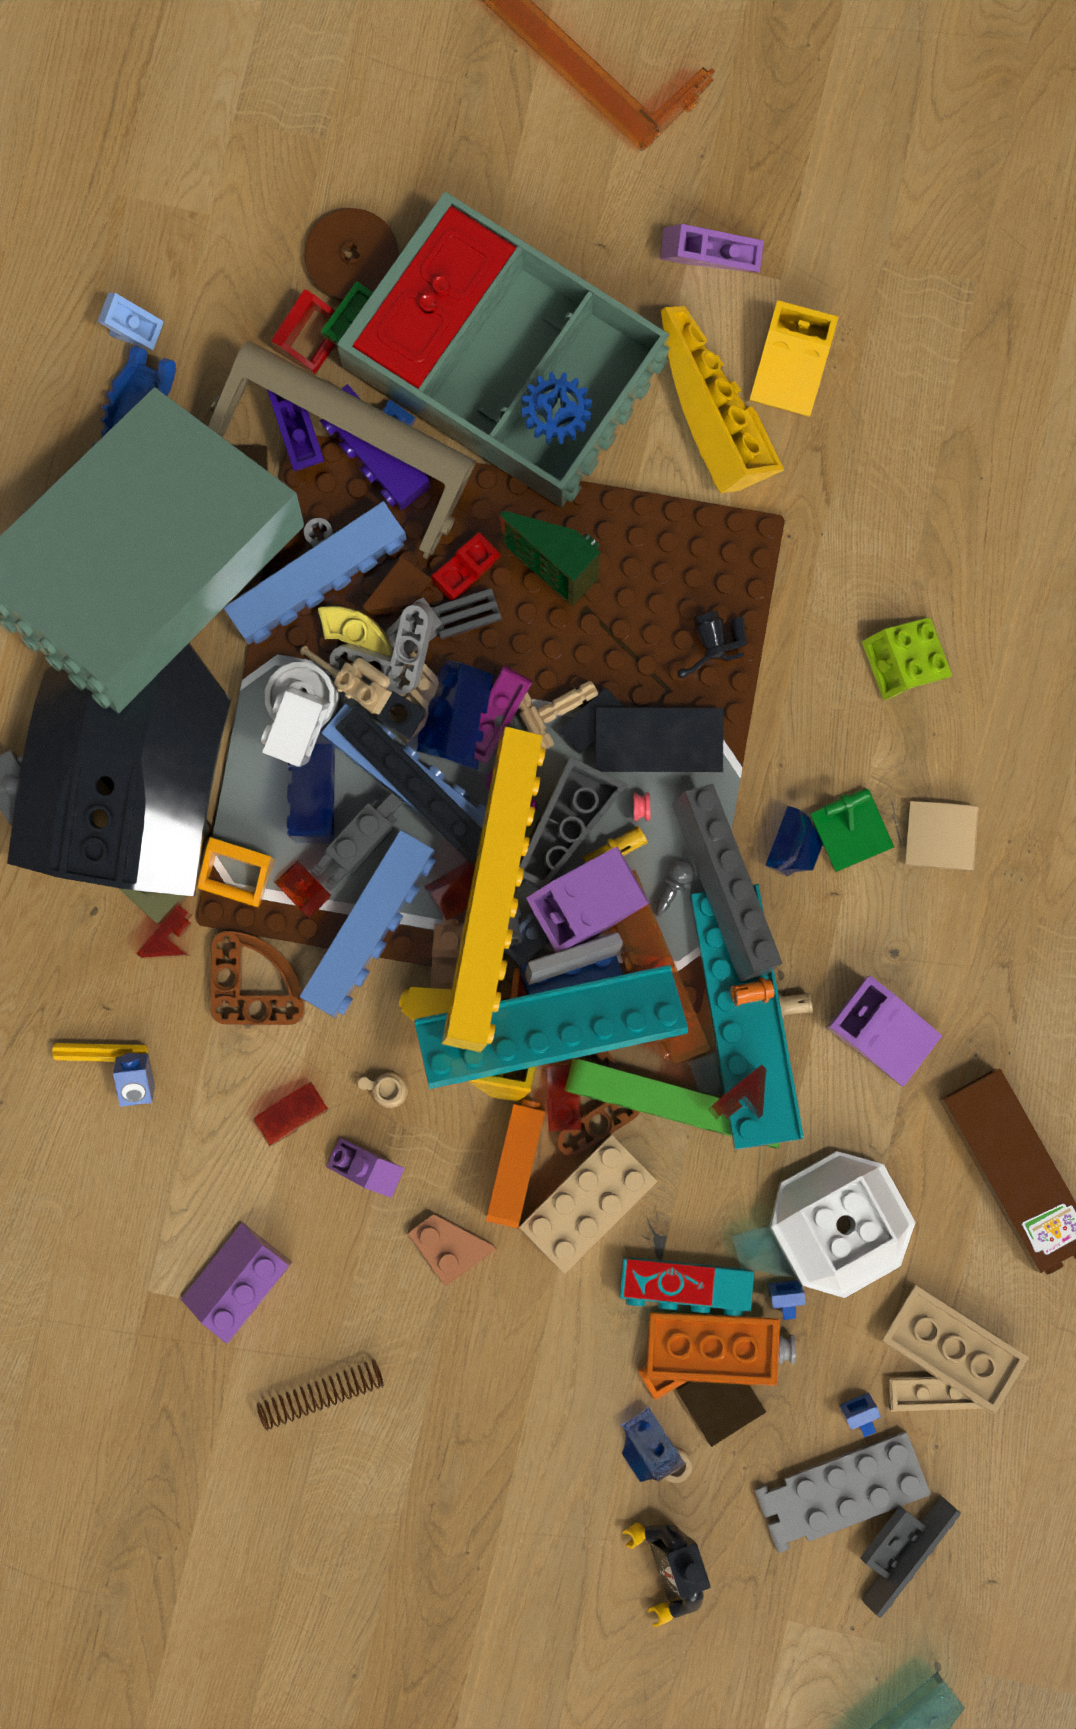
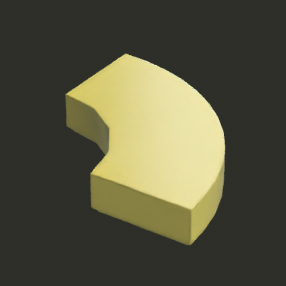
[318,606,394,662]

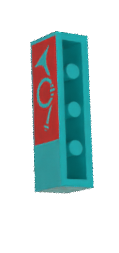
[619,1256,754,1316]

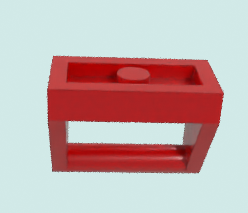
[271,289,335,375]

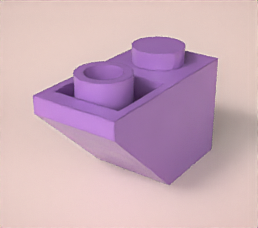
[327,1138,405,1198]

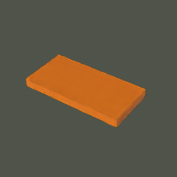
[646,1312,781,1386]

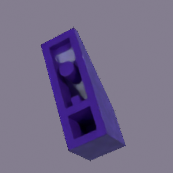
[267,389,324,471]

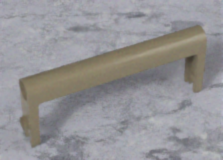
[208,340,476,559]

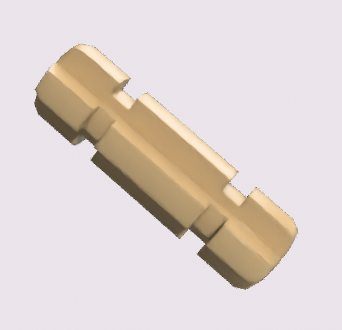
[538,681,598,723]
[517,692,554,750]

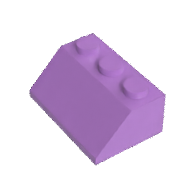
[181,1222,293,1344]

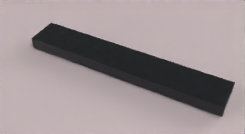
[335,705,482,865]

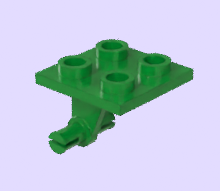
[810,787,894,873]

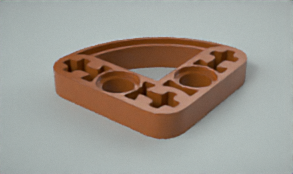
[210,931,305,1025]

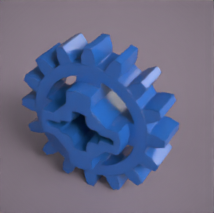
[521,372,592,444]

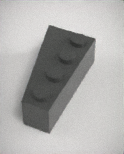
[519,757,628,889]

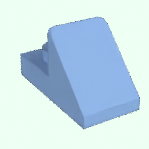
[97,293,164,350]

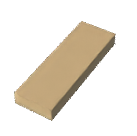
[888,1376,984,1412]

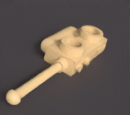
[300,646,392,715]

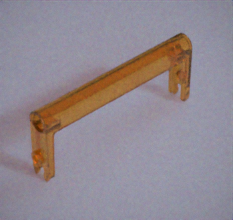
[481,0,715,151]

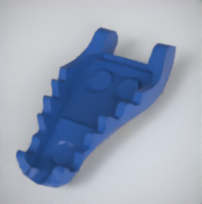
[92,345,176,446]

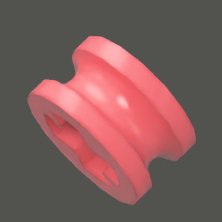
[633,792,650,821]

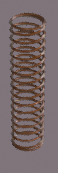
[257,1359,384,1431]

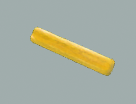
[52,1043,149,1062]

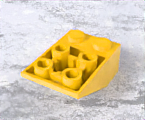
[749,300,839,417]

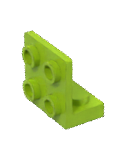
[861,618,952,701]

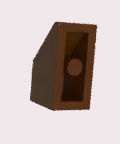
[362,556,434,616]

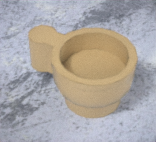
[358,1072,408,1108]

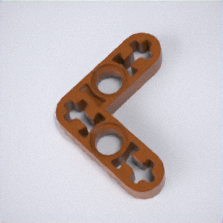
[557,1051,639,1156]

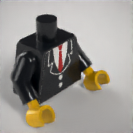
[622,1523,711,1627]

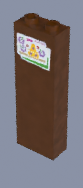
[939,1069,1076,1275]

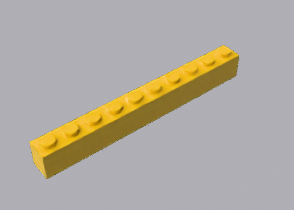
[442,727,546,1052]

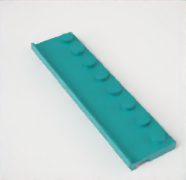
[690,884,804,1150]
[414,965,688,1089]

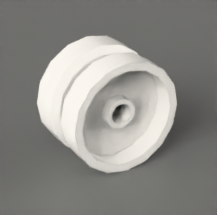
[265,662,340,733]

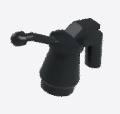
[677,611,747,678]

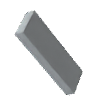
[525,933,623,985]

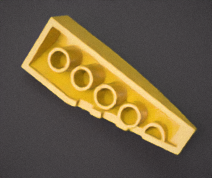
[661,306,784,494]

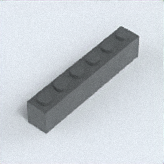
[672,784,783,982]

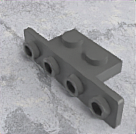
[860,1496,961,1618]

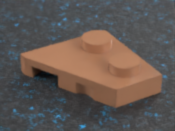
[407,1214,496,1286]

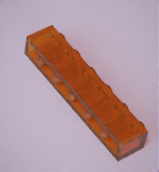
[609,870,711,1066]

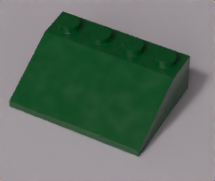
[499,511,601,607]

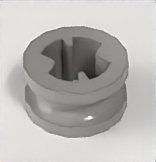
[304,518,334,548]
[779,1335,796,1364]

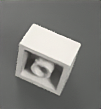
[261,688,331,767]

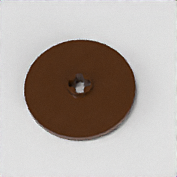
[304,208,399,301]

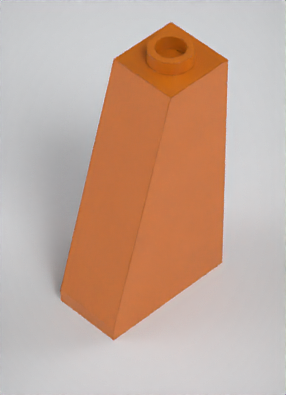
[486,1099,545,1229]

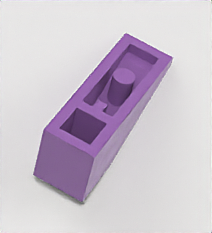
[660,224,764,273]

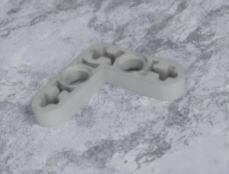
[330,602,434,694]

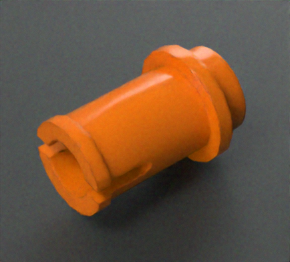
[730,977,774,1006]

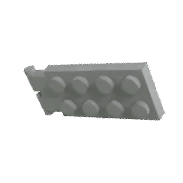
[754,1431,931,1553]

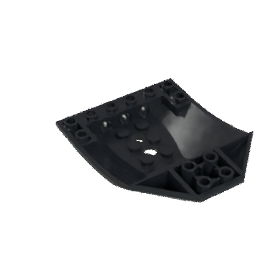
[7,642,232,896]

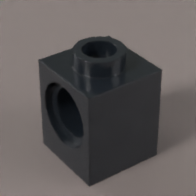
[376,691,426,741]

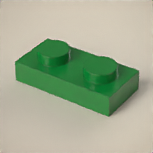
[321,282,373,346]

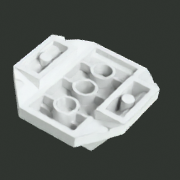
[769,1151,915,1298]

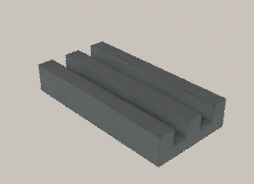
[432,588,502,640]

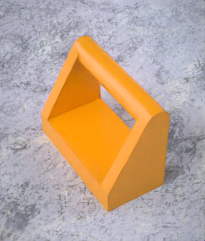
[197,837,275,908]

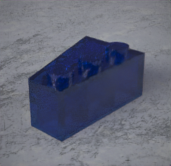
[416,660,493,770]
[287,744,335,843]

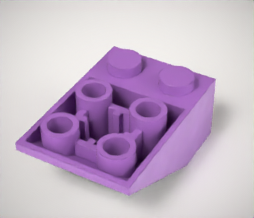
[526,847,649,952]
[826,975,942,1087]

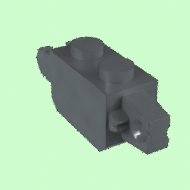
[311,793,403,891]

